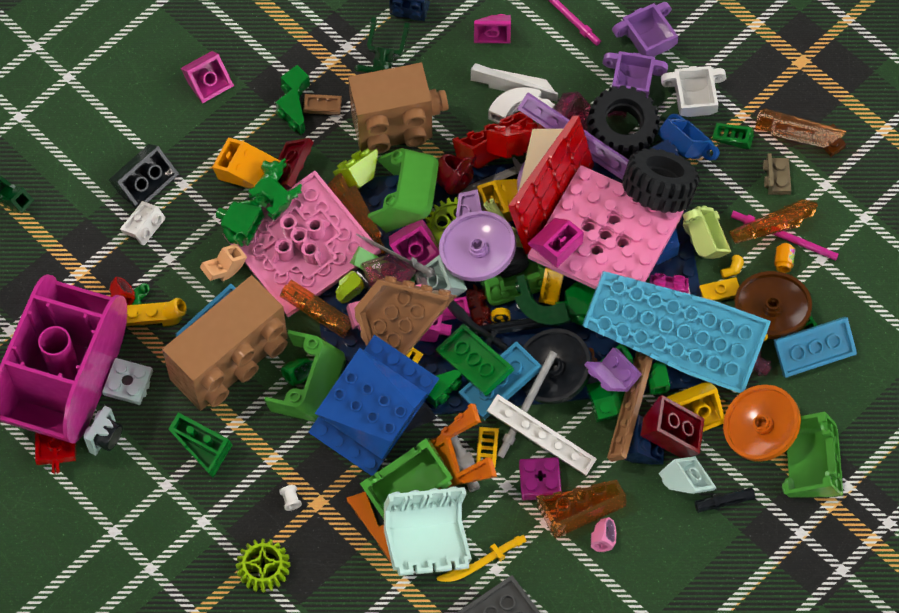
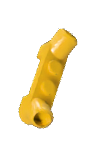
[126,298,187,326]

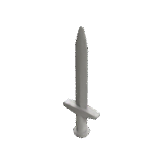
[461,157,523,193]
[356,234,435,278]

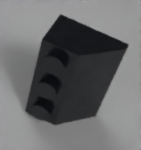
[109,144,179,209]

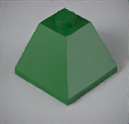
[586,381,625,422]

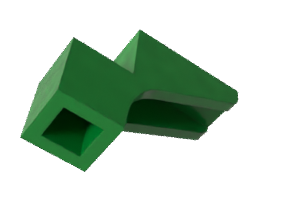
[275,65,310,135]
[426,370,462,408]

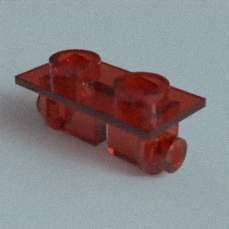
[465,284,492,325]

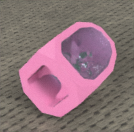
[591,517,617,552]

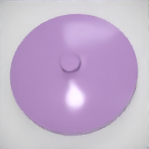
[439,211,516,282]

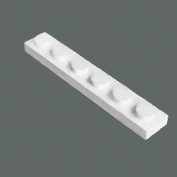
[486,394,597,476]

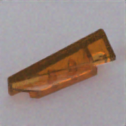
[755,108,846,148]
[327,173,386,256]
[729,199,818,244]

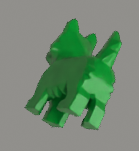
[248,158,302,221]

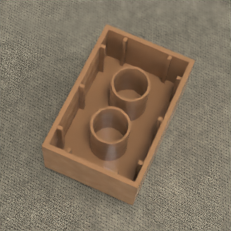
[162,275,288,411]

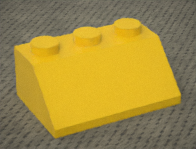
[667,381,725,432]

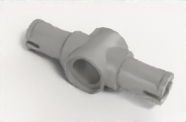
[451,435,480,492]

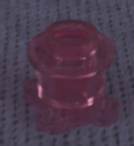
[753,351,772,377]

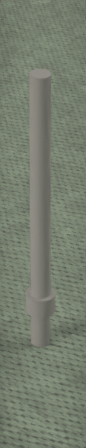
[497,350,557,459]

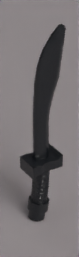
[448,300,509,352]

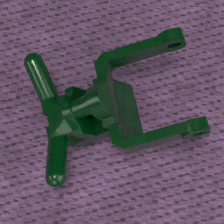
[354,17,410,73]

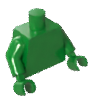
[216,193,270,247]
[555,281,595,327]

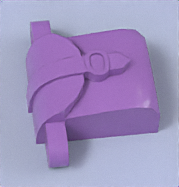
[612,2,678,57]
[603,51,668,98]

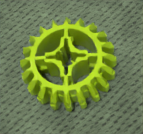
[236,538,291,593]

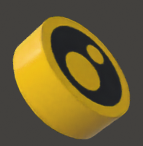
[491,307,511,323]

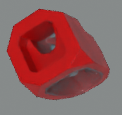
[109,277,135,305]

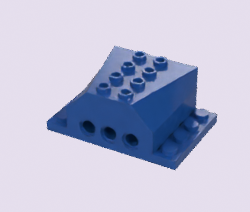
[308,335,440,476]

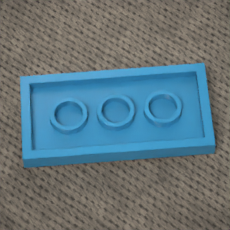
[774,317,857,378]
[458,341,542,420]

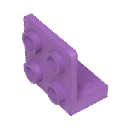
[584,348,642,392]

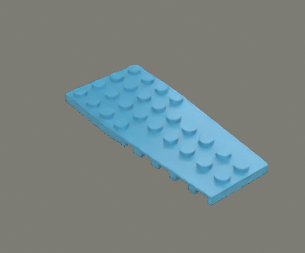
[583,271,771,393]

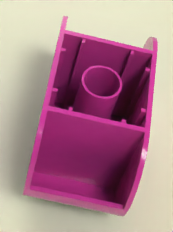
[0,274,127,444]

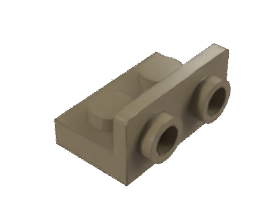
[763,153,791,195]

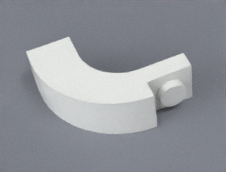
[488,87,555,124]

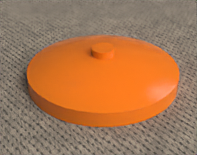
[723,385,801,462]

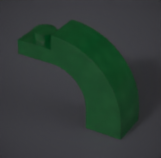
[0,175,34,214]
[514,274,572,326]

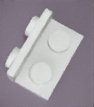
[120,201,165,245]

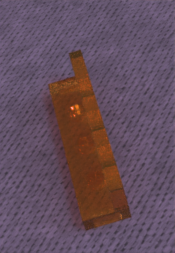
[280,279,352,338]

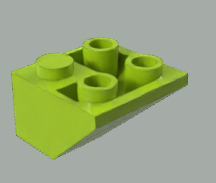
[333,149,378,189]

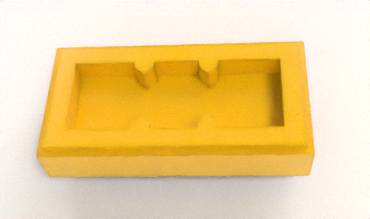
[539,267,564,305]
[699,277,739,302]

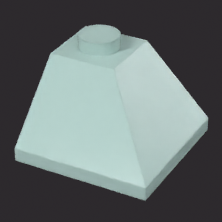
[415,255,467,298]
[659,456,716,494]

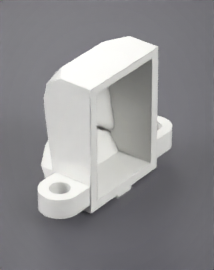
[661,66,726,117]

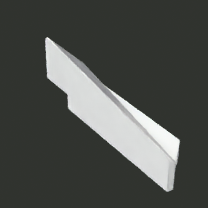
[471,63,558,102]

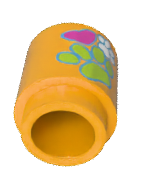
[774,243,795,273]

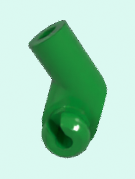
[132,283,150,305]

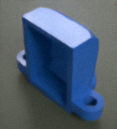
[658,114,720,161]

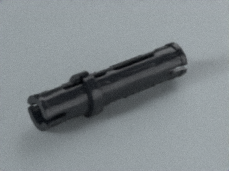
[694,487,755,513]

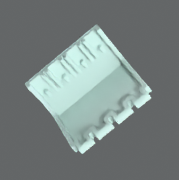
[384,486,472,576]

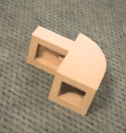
[200,244,247,281]

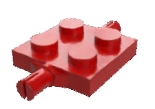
[35,432,76,474]

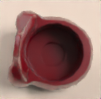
[436,154,477,195]

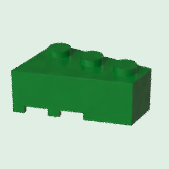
[168,412,233,478]

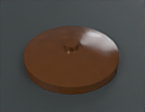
[734,271,812,339]

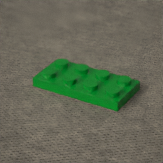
[435,324,514,396]

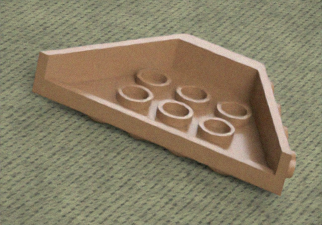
[354,276,456,356]

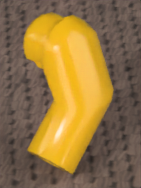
[720,255,744,279]

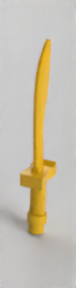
[436,535,527,582]

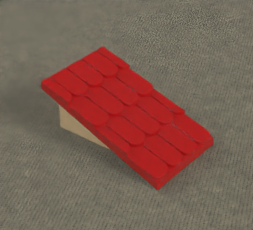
[508,116,594,254]

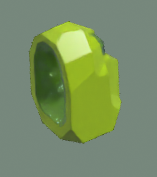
[335,271,365,303]

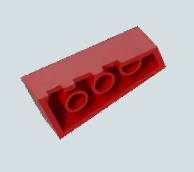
[452,111,533,168]
[487,122,546,158]

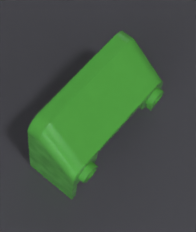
[368,148,439,233]
[264,330,346,422]

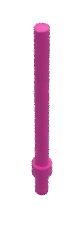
[548,0,601,46]
[731,210,839,261]

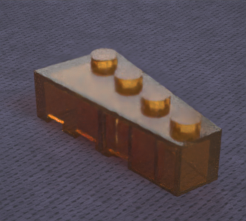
[536,480,626,539]

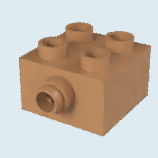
[348,62,449,154]

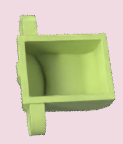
[682,206,731,259]

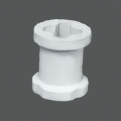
[279,485,302,511]

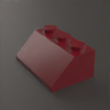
[641,395,705,458]

